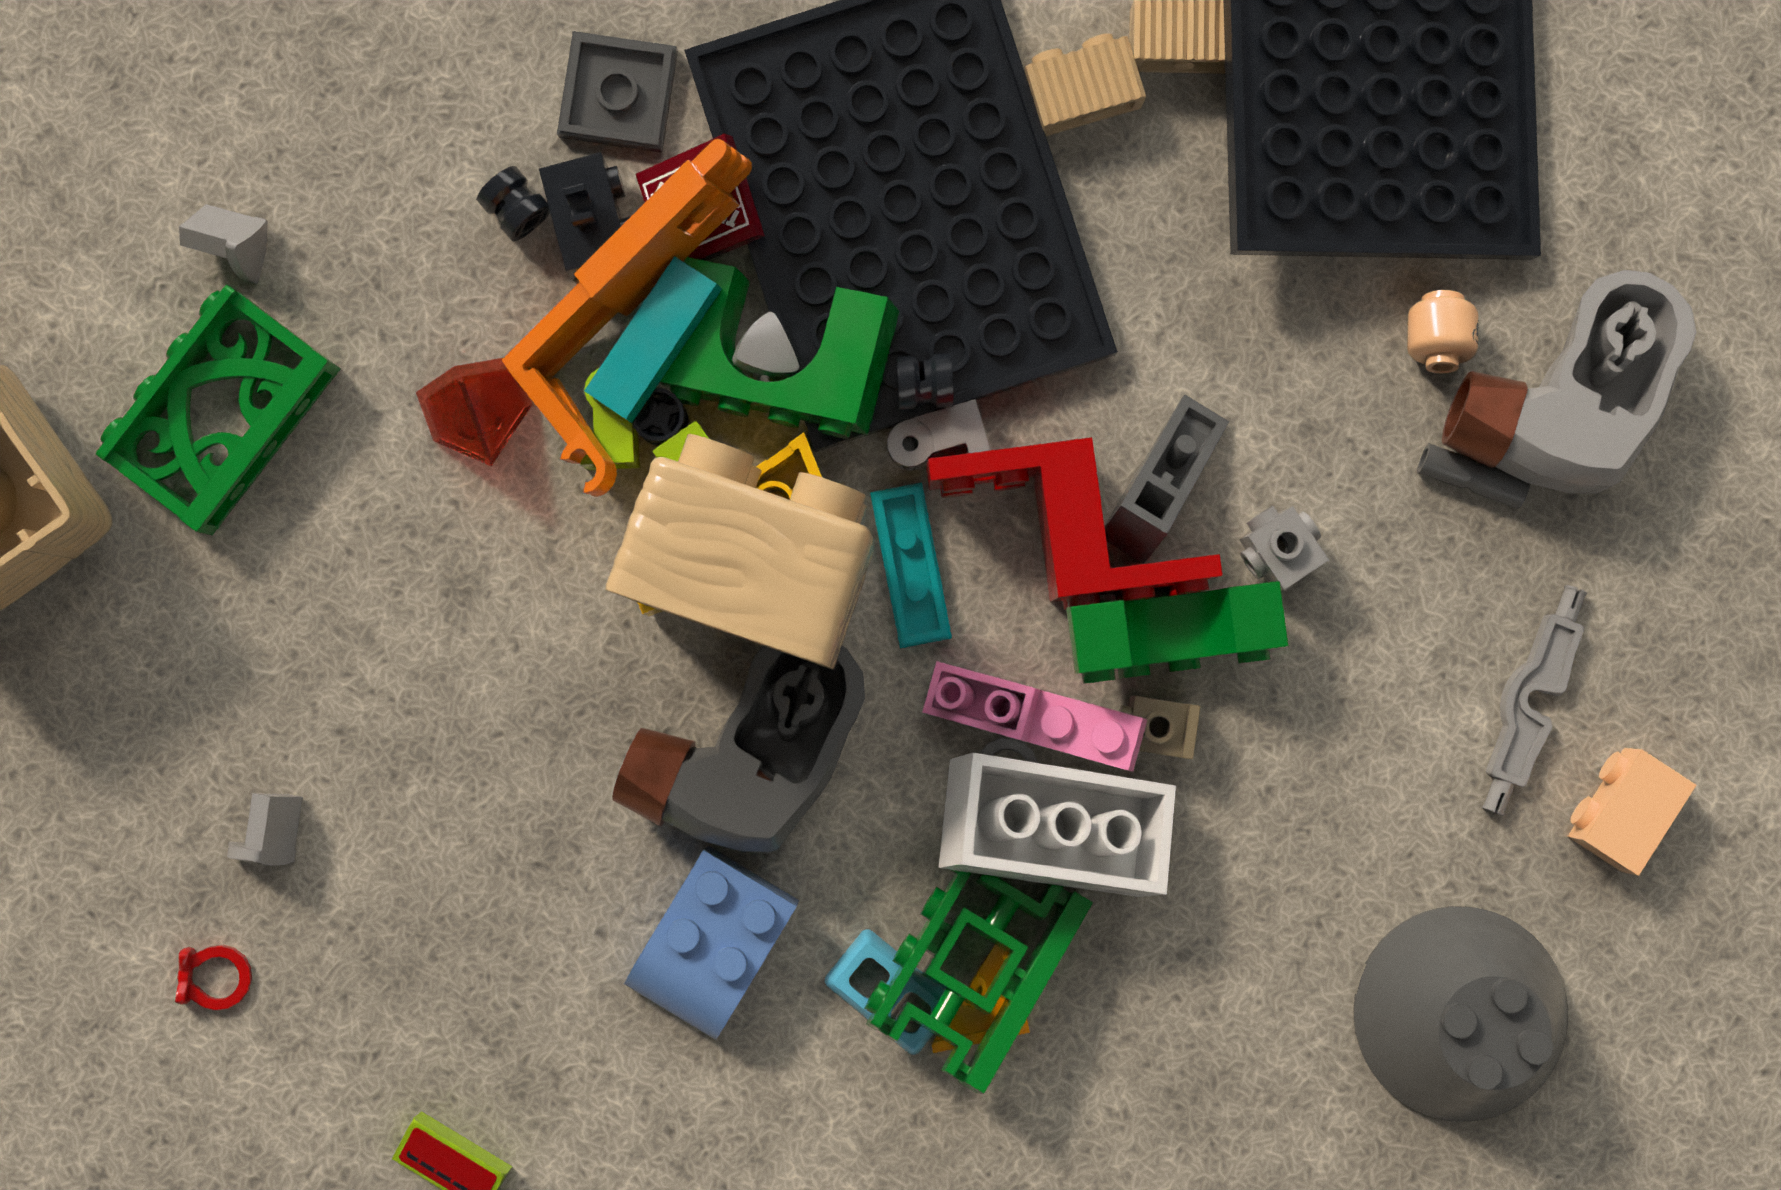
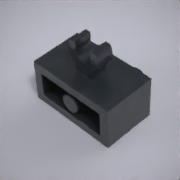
[539,152,631,281]

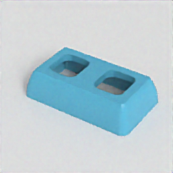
[825,929,945,1055]

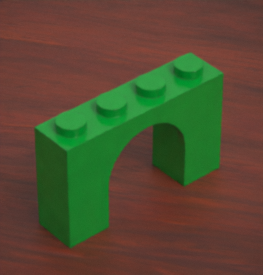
[659,257,899,439]

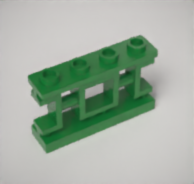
[864,869,1093,1094]

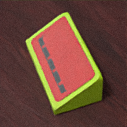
[392,1111,512,1190]

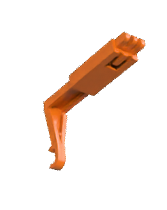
[502,139,752,497]

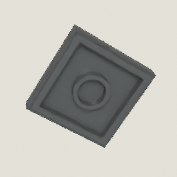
[557,31,678,153]

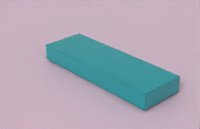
[584,256,722,423]
[870,482,952,649]

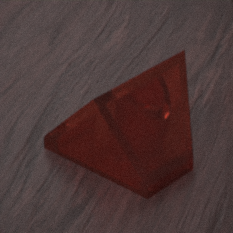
[416,358,534,467]

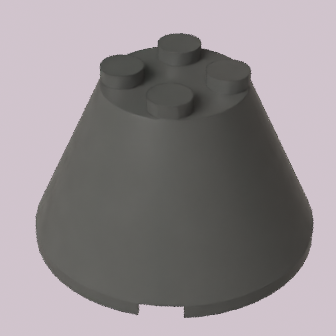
[1353,906,1568,1122]

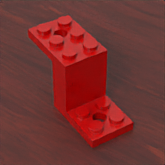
[926,437,1223,610]

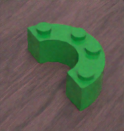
[1066,581,1289,684]

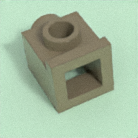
[1119,696,1201,759]

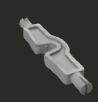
[1482,585,1587,816]

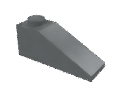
[1104,394,1229,564]

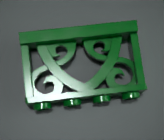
[96,285,341,536]

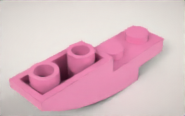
[922,661,1147,772]

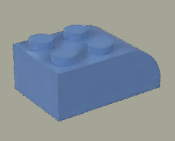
[624,846,799,1040]

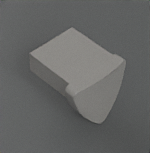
[179,204,268,284]
[732,312,799,382]
[227,793,303,866]

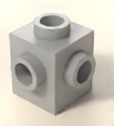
[1240,506,1329,591]

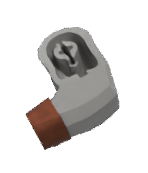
[1442,270,1696,494]

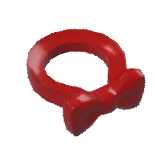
[175,945,252,1010]

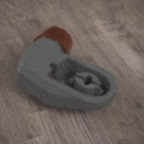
[612,646,865,853]

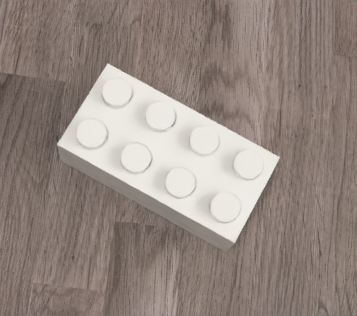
[938,753,1176,897]

